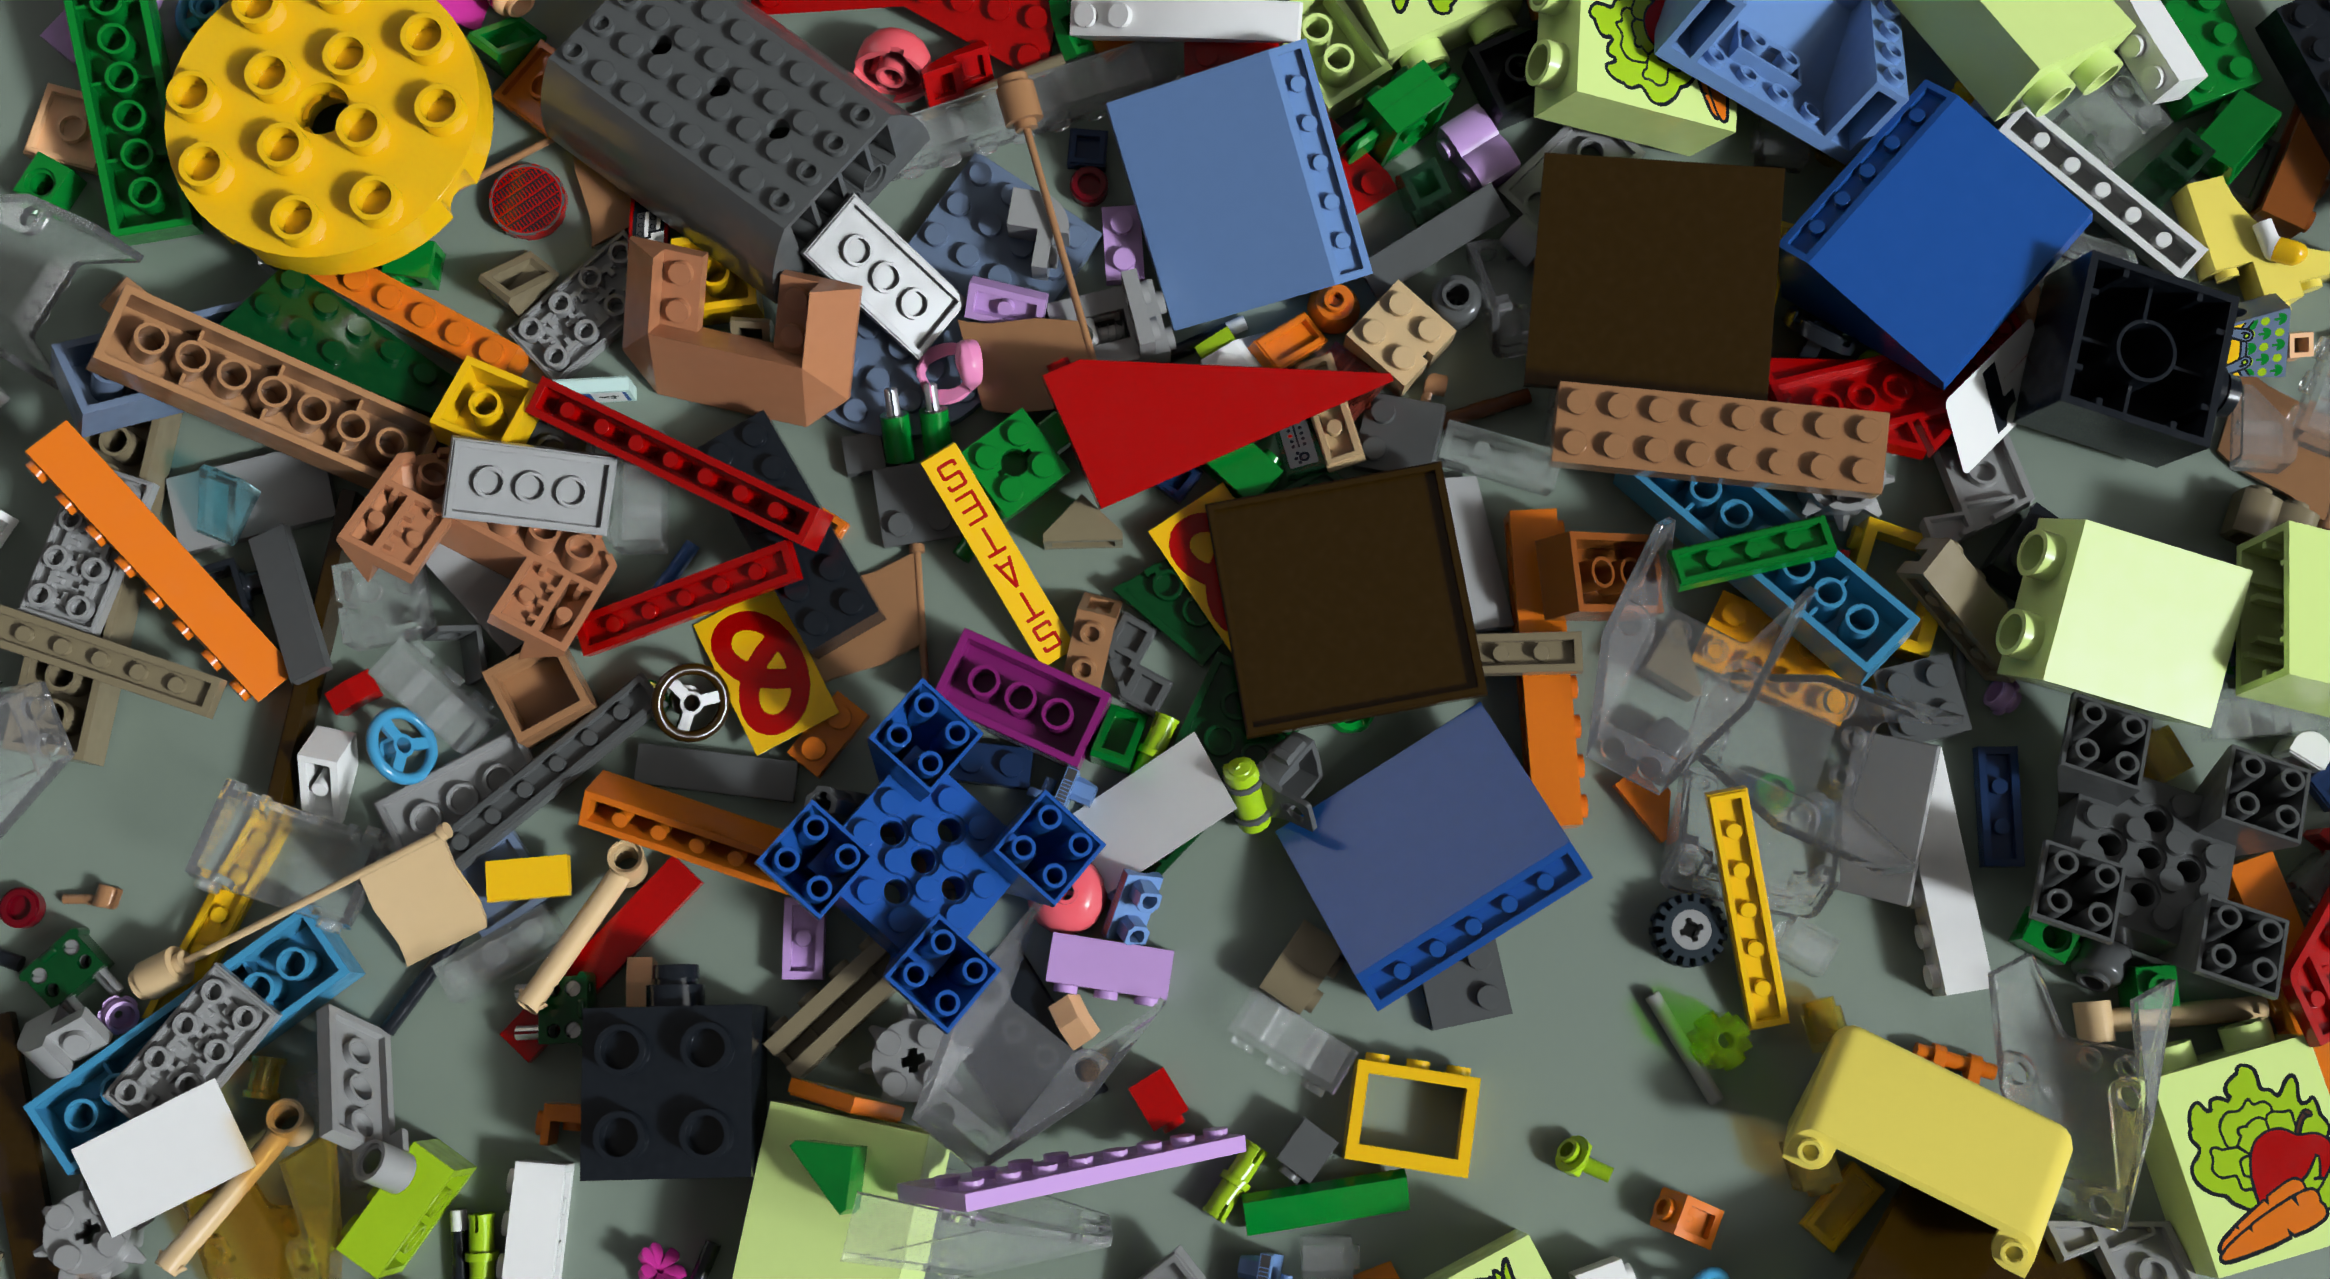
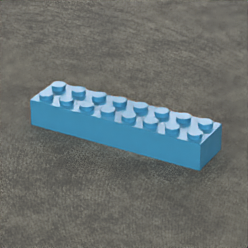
[1613,474,1921,691]
[23,906,366,1175]

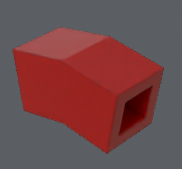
[325,669,384,716]

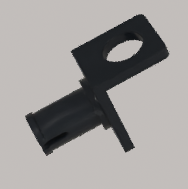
[202,557,264,618]

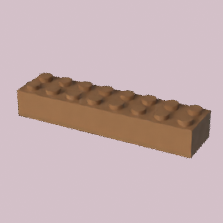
[86,284,437,490]
[1548,381,1890,499]

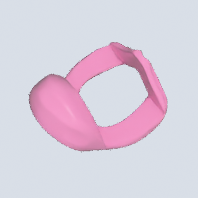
[915,339,983,405]

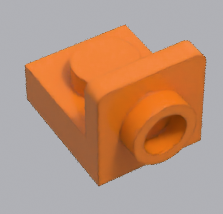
[535,1102,581,1146]
[1650,1187,1725,1250]

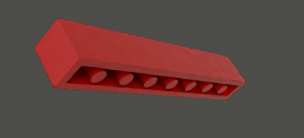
[525,376,834,552]

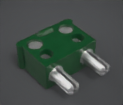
[19,927,124,1014]
[514,971,597,1046]

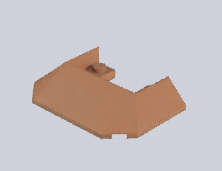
[622,236,863,427]
[336,446,617,659]

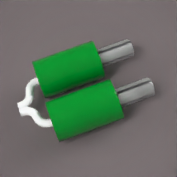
[879,382,953,465]

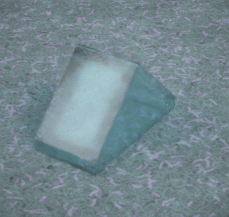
[197,464,261,546]

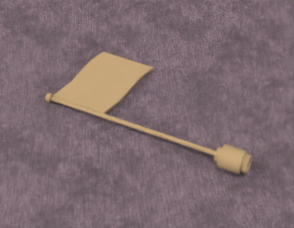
[128,822,487,1000]

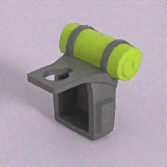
[1222,731,1323,834]

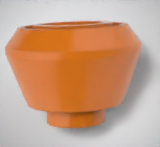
[1307,284,1360,334]

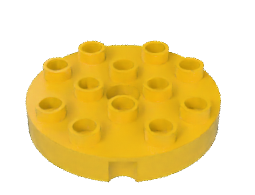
[164,0,493,275]

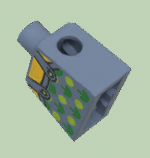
[2226,293,2291,377]

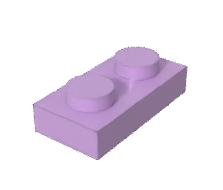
[1101,205,1145,286]
[964,276,1049,323]
[782,897,827,980]

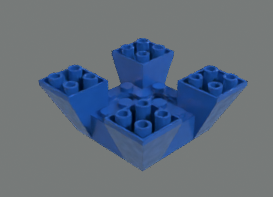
[754,677,1106,1035]

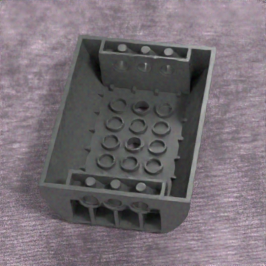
[541,0,930,304]

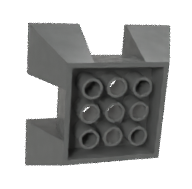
[2028,692,2312,1000]

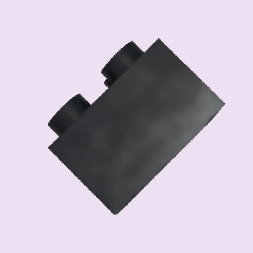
[2013,250,2242,468]
[580,964,768,1181]

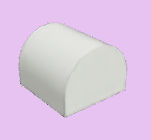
[2271,731,2330,774]

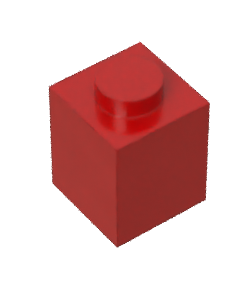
[1128,1067,1189,1134]

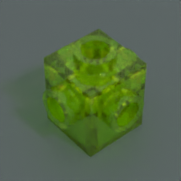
[1686,1010,1753,1072]

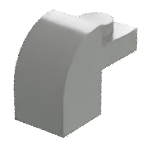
[1007,187,1070,281]
[17,1005,113,1079]

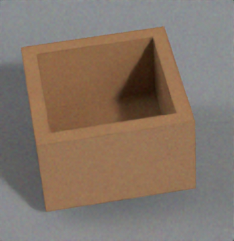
[482,648,599,749]

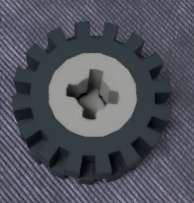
[1648,893,1728,968]

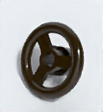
[651,663,731,742]

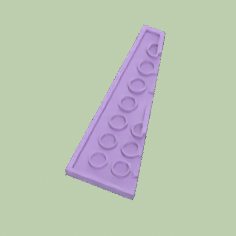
[897,1127,1246,1212]

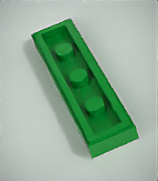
[1666,515,1838,592]
[1241,1168,1410,1236]

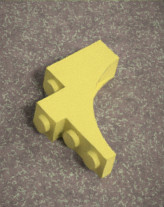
[2171,175,2330,310]

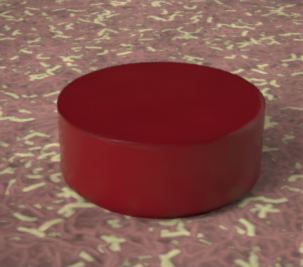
[1070,166,1108,207]
[0,887,46,929]

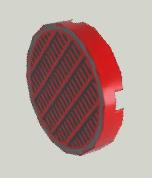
[489,164,568,241]

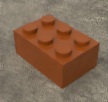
[1535,531,1665,621]

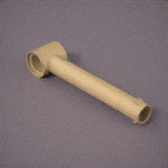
[516,840,649,1015]
[2072,996,2269,1044]
[154,1098,314,1277]

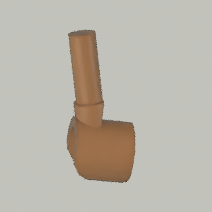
[1421,373,1448,402]
[62,883,123,910]

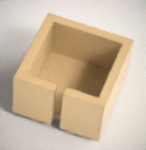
[1342,279,1457,397]

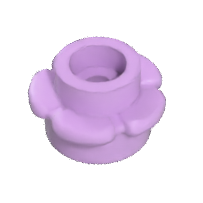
[1983,681,2022,716]
[97,995,140,1035]

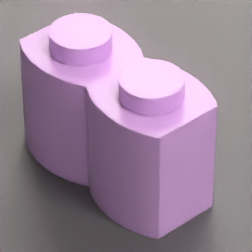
[1436,103,1521,192]

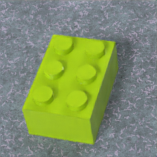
[336,1139,477,1279]

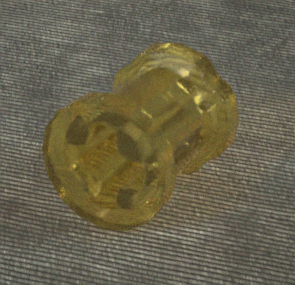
[241,1055,288,1100]

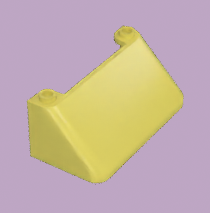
[1782,1025,2073,1279]

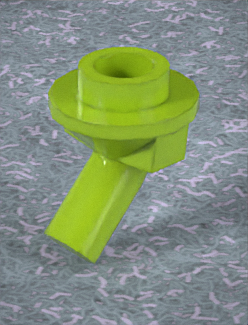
[1555,1135,1614,1183]

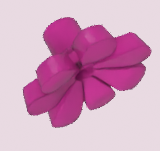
[637,1242,687,1279]

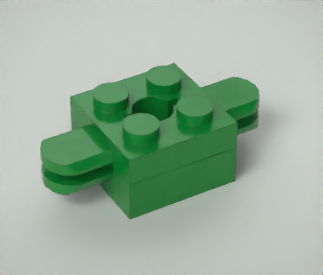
[1336,59,1462,167]
[949,407,1071,524]

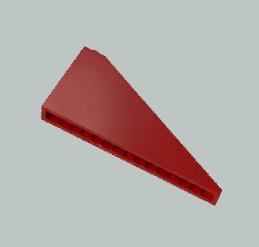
[1041,357,1394,510]

